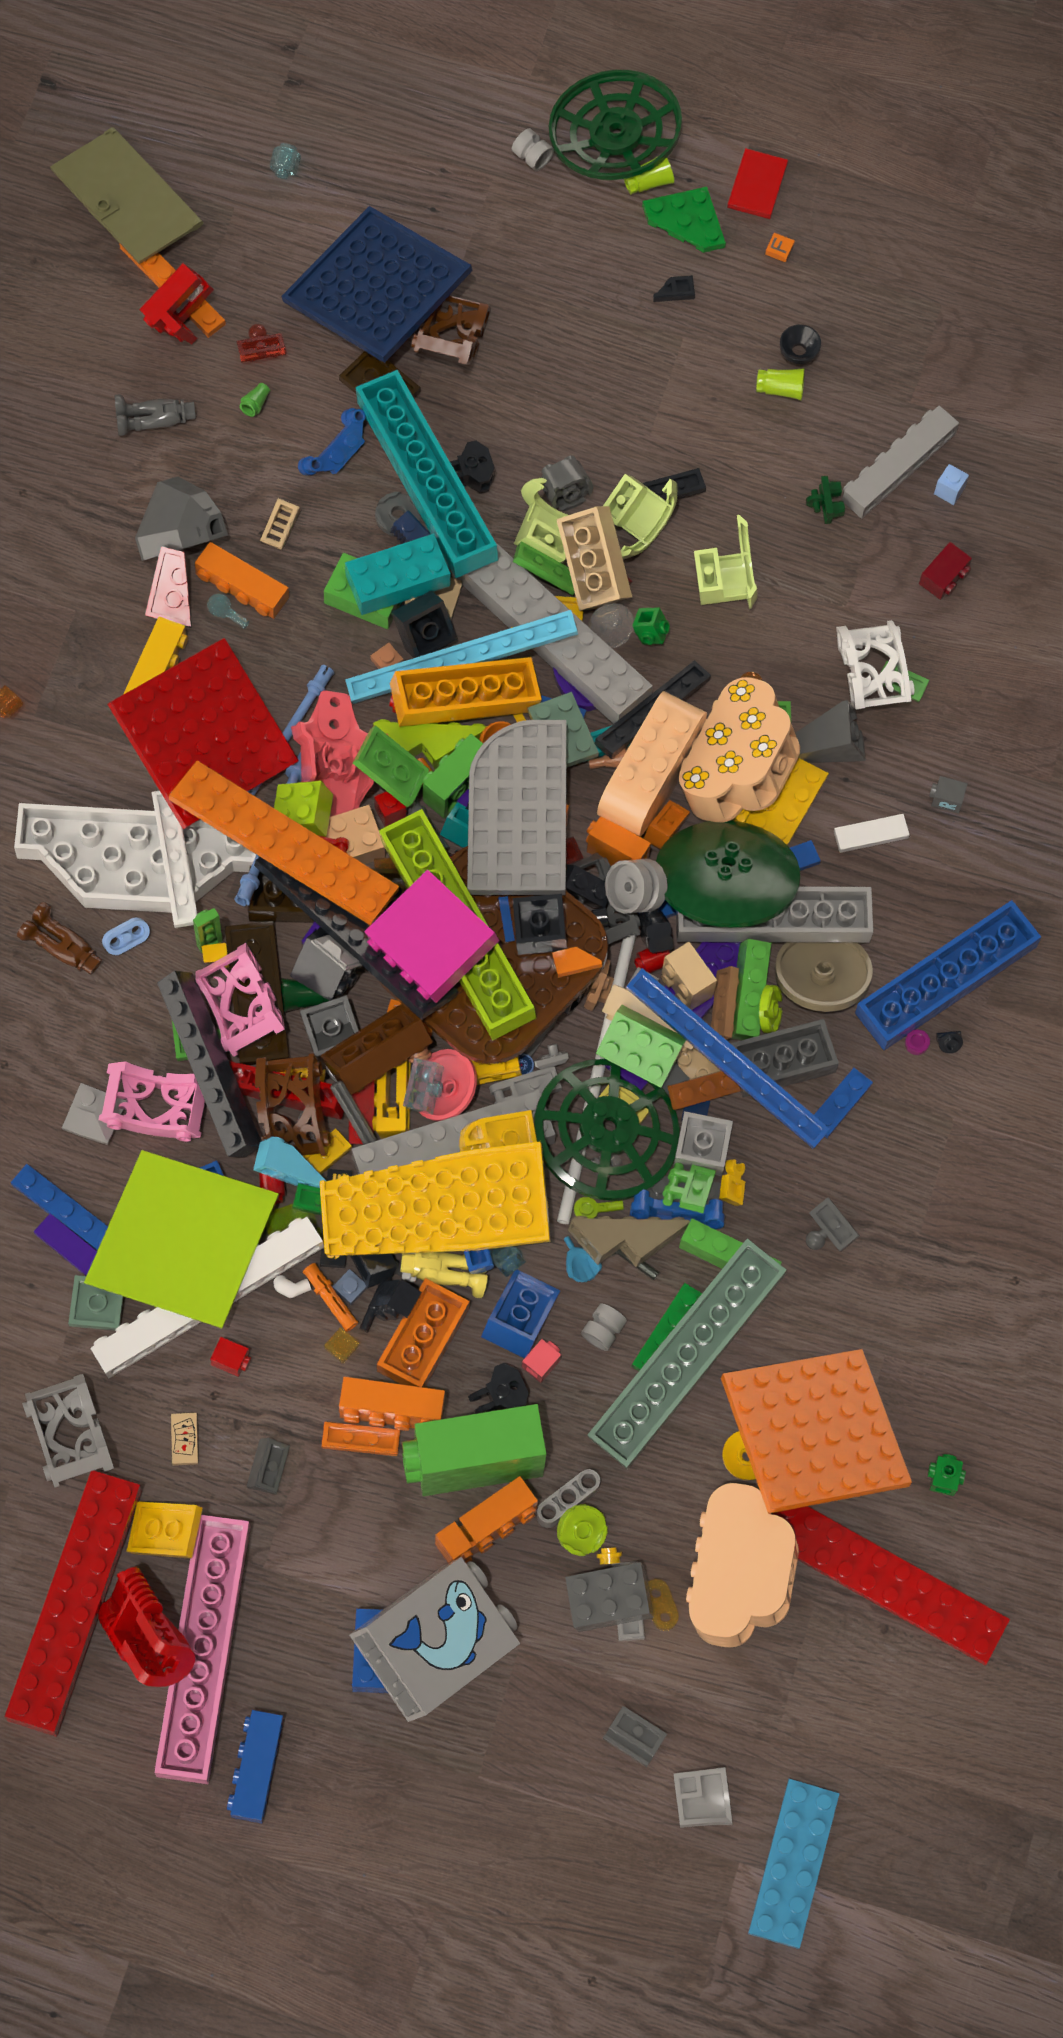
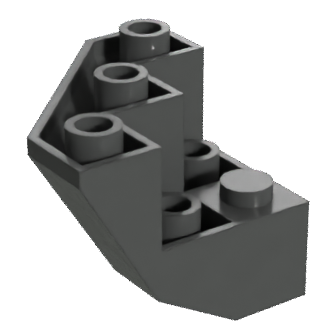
[135,476,228,561]

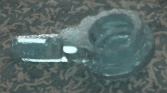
[207,594,249,629]

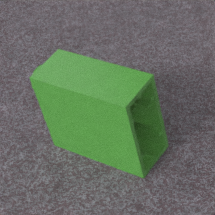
[402,1404,546,1496]

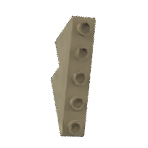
[568,1216,690,1267]

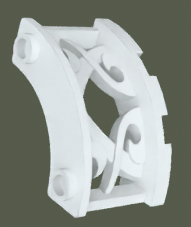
[836,620,914,709]

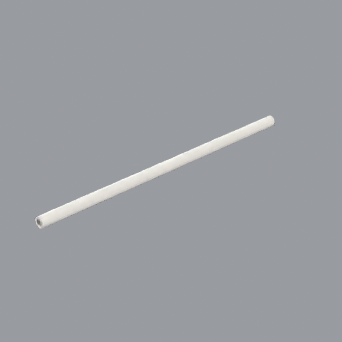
[557,934,636,1224]

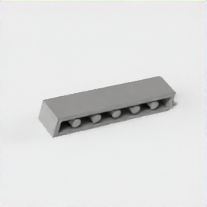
[842,406,959,519]

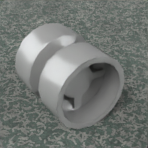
[512,128,554,171]
[581,1303,627,1351]

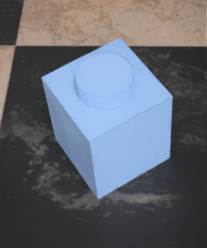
[934,464,969,505]

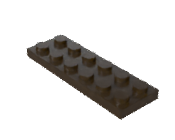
[225,921,289,1065]

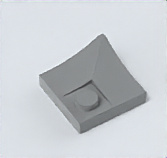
[62,1083,127,1145]
[674,1767,732,1828]

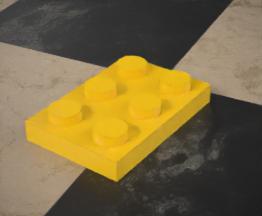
[126,1502,203,1558]

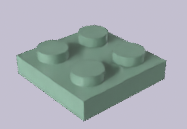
[68,1275,124,1330]

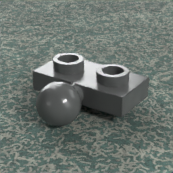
[806,1197,860,1252]

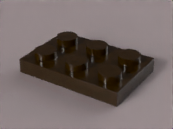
[339,351,421,398]

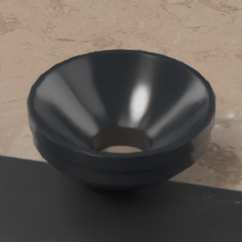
[780,324,821,364]

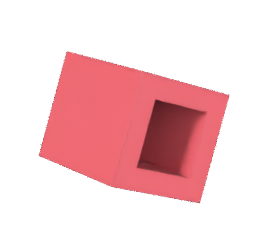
[522,1339,561,1383]

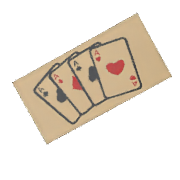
[171,1413,198,1466]

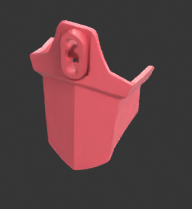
[291,691,388,817]

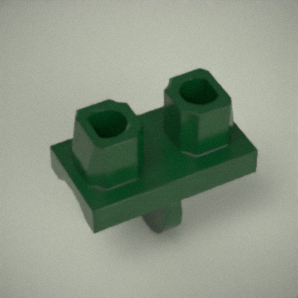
[806,476,845,524]

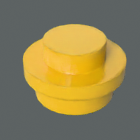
[596,1547,622,1564]

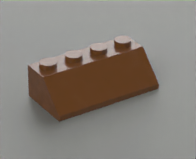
[320,1004,433,1095]

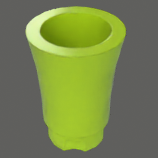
[624,155,674,195]
[756,368,805,401]

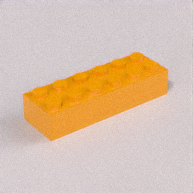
[390,657,542,727]

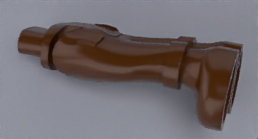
[17,902,102,975]

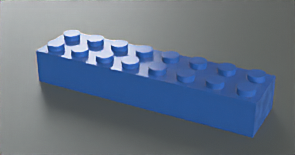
[855,900,1041,1051]

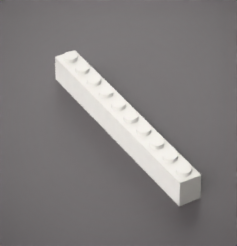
[90,1217,324,1379]

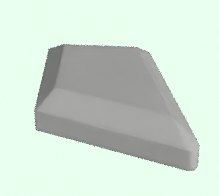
[534,1044,569,1069]

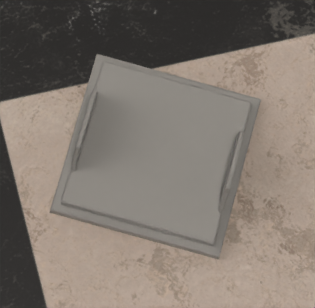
[311,935,362,971]

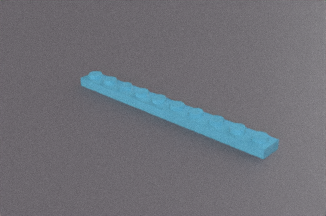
[345,610,578,704]

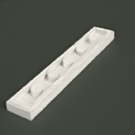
[152,791,197,928]

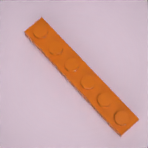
[119,244,226,338]

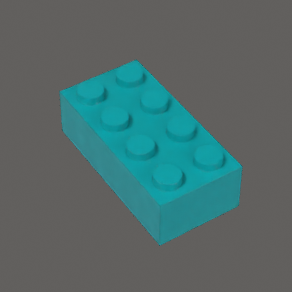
[345,534,450,615]

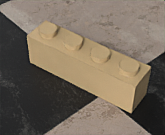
[602,984,695,1052]

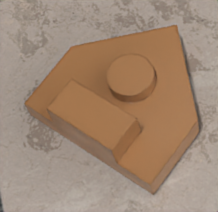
[584,959,614,1011]

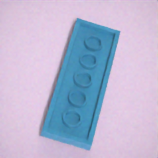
[748,1779,840,1949]

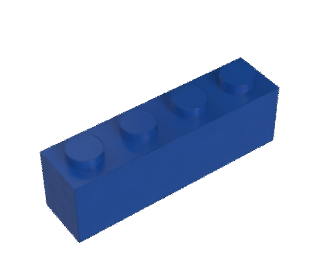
[227,1710,284,1824]

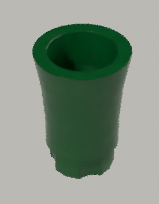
[281,978,329,1012]

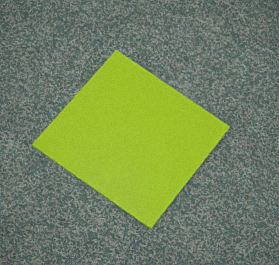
[84,1150,279,1329]

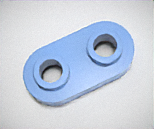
[102,917,150,955]

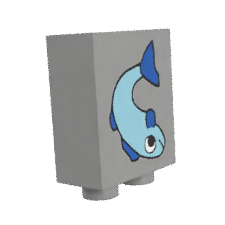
[349,1557,520,1722]

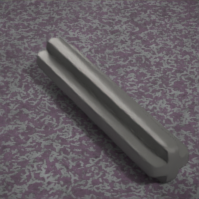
[330,1081,376,1145]

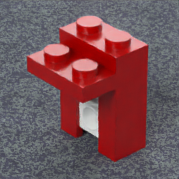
[139,263,214,345]

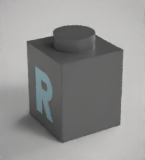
[929,776,968,814]

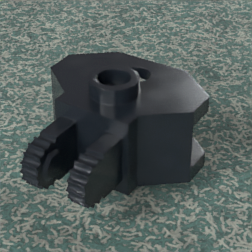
[450,440,495,493]
[468,1363,529,1414]

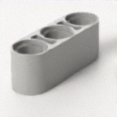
[537,1469,600,1528]

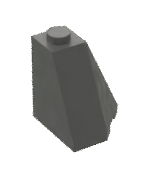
[795,700,866,763]

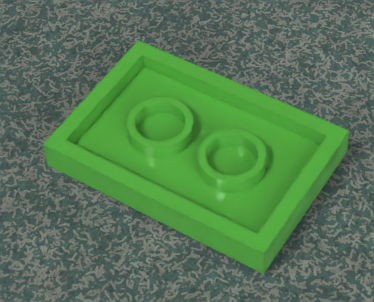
[353,725,430,807]

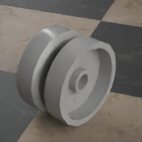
[605,859,667,914]

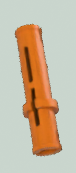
[302,1263,359,1332]

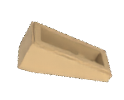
[260,498,301,550]

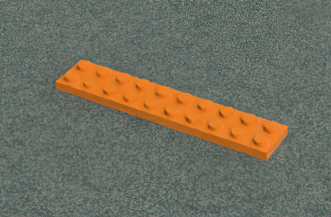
[169,761,399,925]

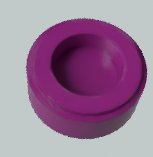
[905,1029,930,1055]

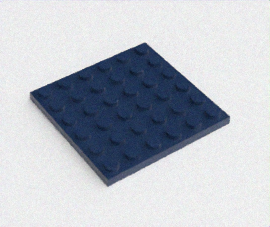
[281,206,473,363]

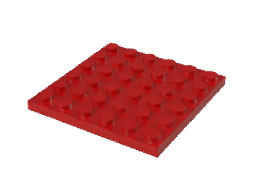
[107,638,299,829]

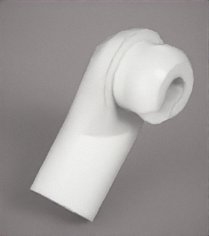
[273,1275,312,1298]

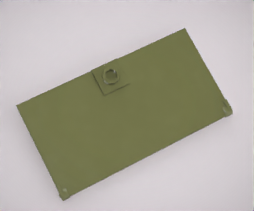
[50,127,204,264]

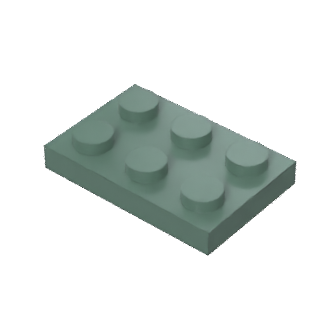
[528,692,599,768]

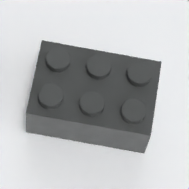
[565,1562,654,1632]

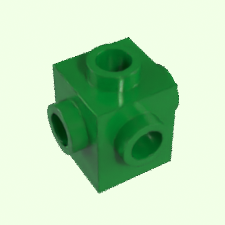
[632,607,670,645]
[927,1454,966,1496]

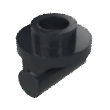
[936,1031,963,1053]

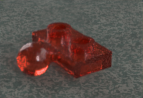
[237,324,286,363]

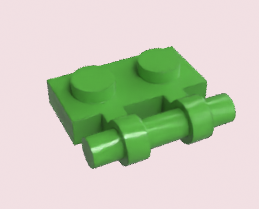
[663,1163,716,1213]

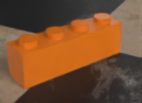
[195,542,289,619]

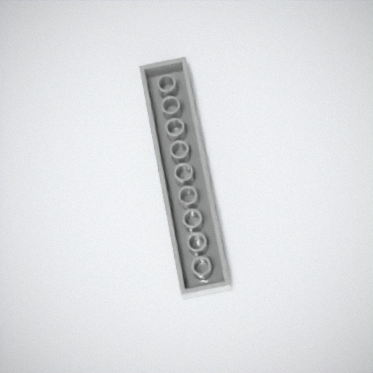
[454,543,653,724]

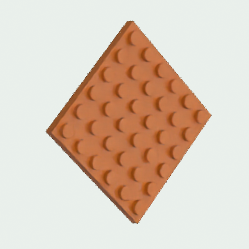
[721,1349,912,1513]

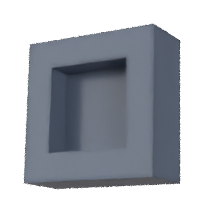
[333,1269,367,1305]

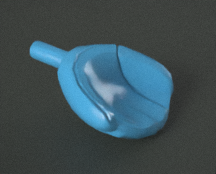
[564,1236,602,1282]

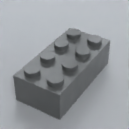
[731,1019,839,1097]

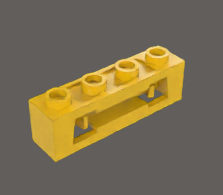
[372,1059,411,1139]

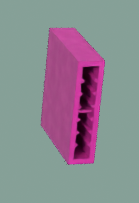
[364,869,500,1003]

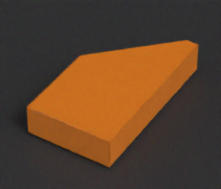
[552,947,602,978]

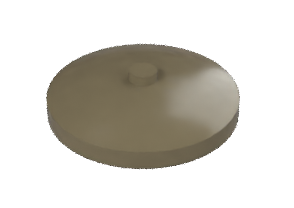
[775,942,873,1012]

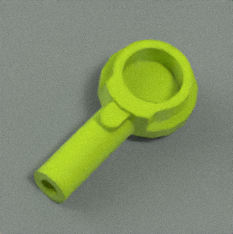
[574,1197,624,1219]

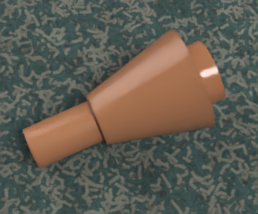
[589,747,628,769]

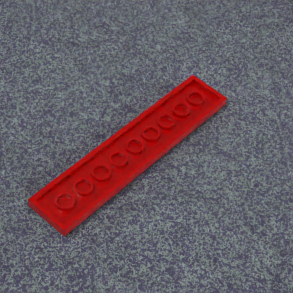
[772,1506,1010,1665]

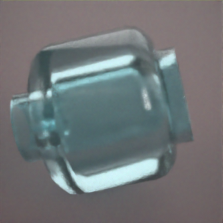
[269,143,301,179]

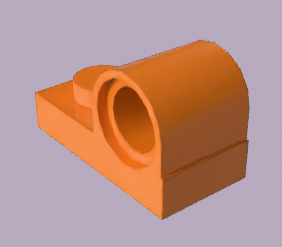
[644,800,690,849]

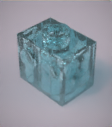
[490,1246,525,1277]

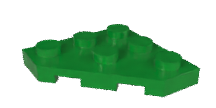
[642,187,726,253]

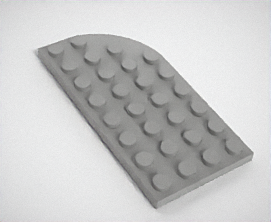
[467,720,566,895]

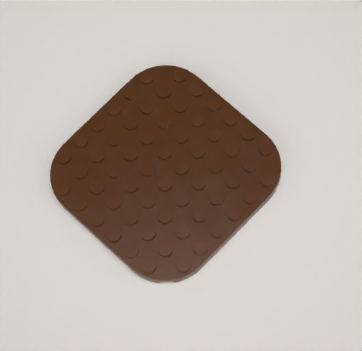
[377,846,608,1064]

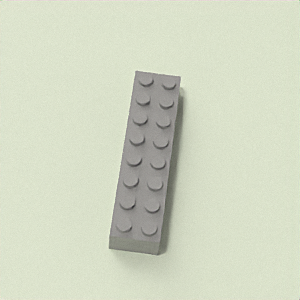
[676,887,873,943]
[351,1090,556,1175]

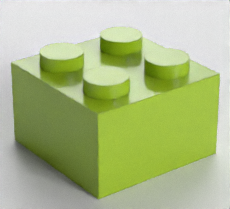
[274,781,333,837]

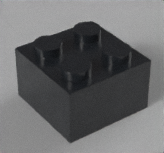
[391,590,457,658]
[513,894,567,955]

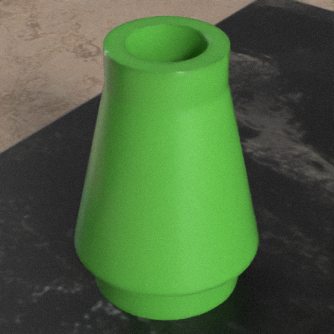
[240,383,270,417]

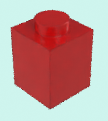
[374,791,406,827]
[210,1337,251,1377]

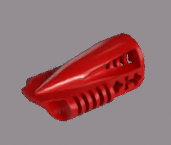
[98,1567,195,1687]

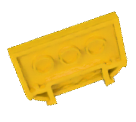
[732,757,829,845]
[459,1110,549,1208]

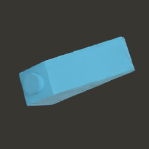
[253,1137,326,1188]

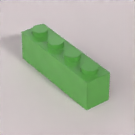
[731,938,771,1041]
[679,1219,782,1269]

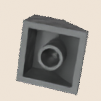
[300,995,358,1057]

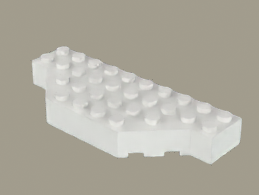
[14,803,256,913]

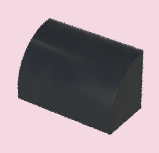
[350,1254,398,1288]

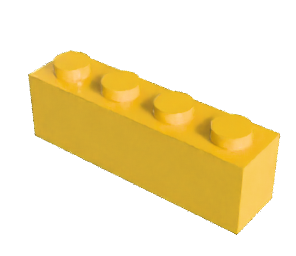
[124,617,188,694]

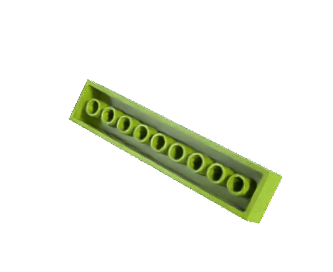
[379,809,536,1041]

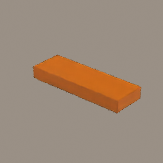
[321,1422,400,1456]

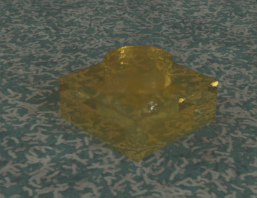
[324,1327,359,1364]

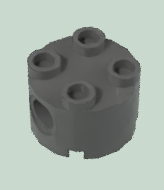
[541,455,594,511]

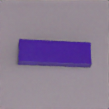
[34,1214,97,1276]

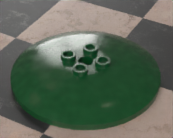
[656,821,800,928]

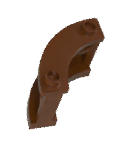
[412,295,491,365]
[255,1053,332,1156]

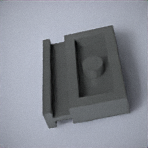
[603,1706,667,1767]

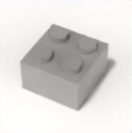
[674,1111,733,1176]

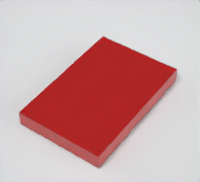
[727,148,788,219]

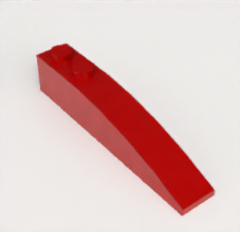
[229,1061,344,1120]

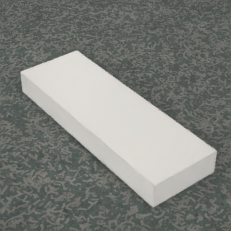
[834,814,910,853]

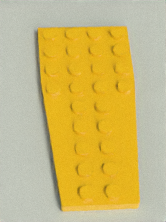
[320,1142,551,1256]

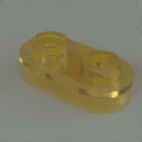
[648,1579,679,1631]

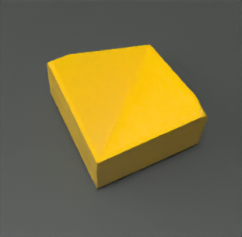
[202,943,229,968]

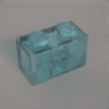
[403,1058,444,1115]

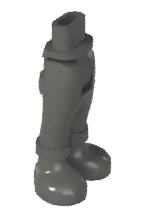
[114,394,196,436]

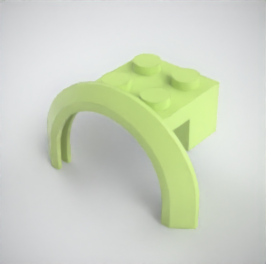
[603,474,677,559]
[514,478,568,562]
[694,515,757,609]

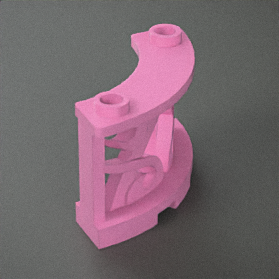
[195,943,285,1057]
[99,1061,205,1142]

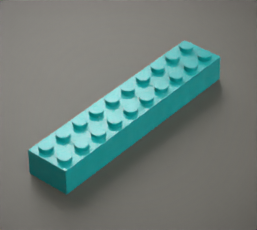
[355,370,498,578]

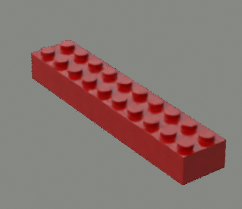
[4,1470,142,1737]

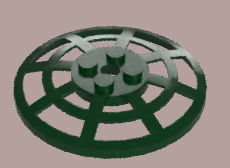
[548,70,682,180]
[534,1059,680,1201]

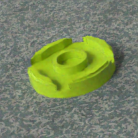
[759,985,782,1033]
[557,1504,607,1556]

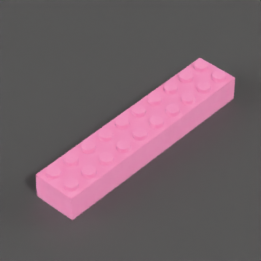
[154,1515,250,1784]

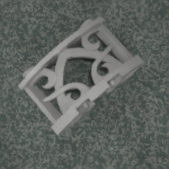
[22,1374,114,1487]

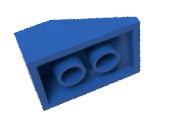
[481,1269,560,1359]

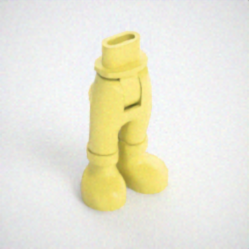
[401,1252,488,1298]

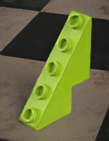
[373,719,487,770]

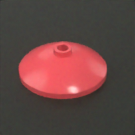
[411,1049,477,1121]

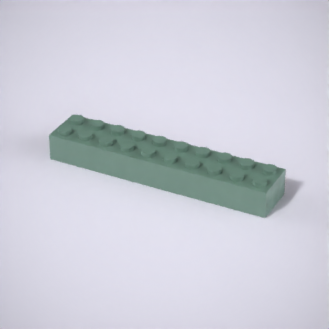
[587,1239,787,1470]

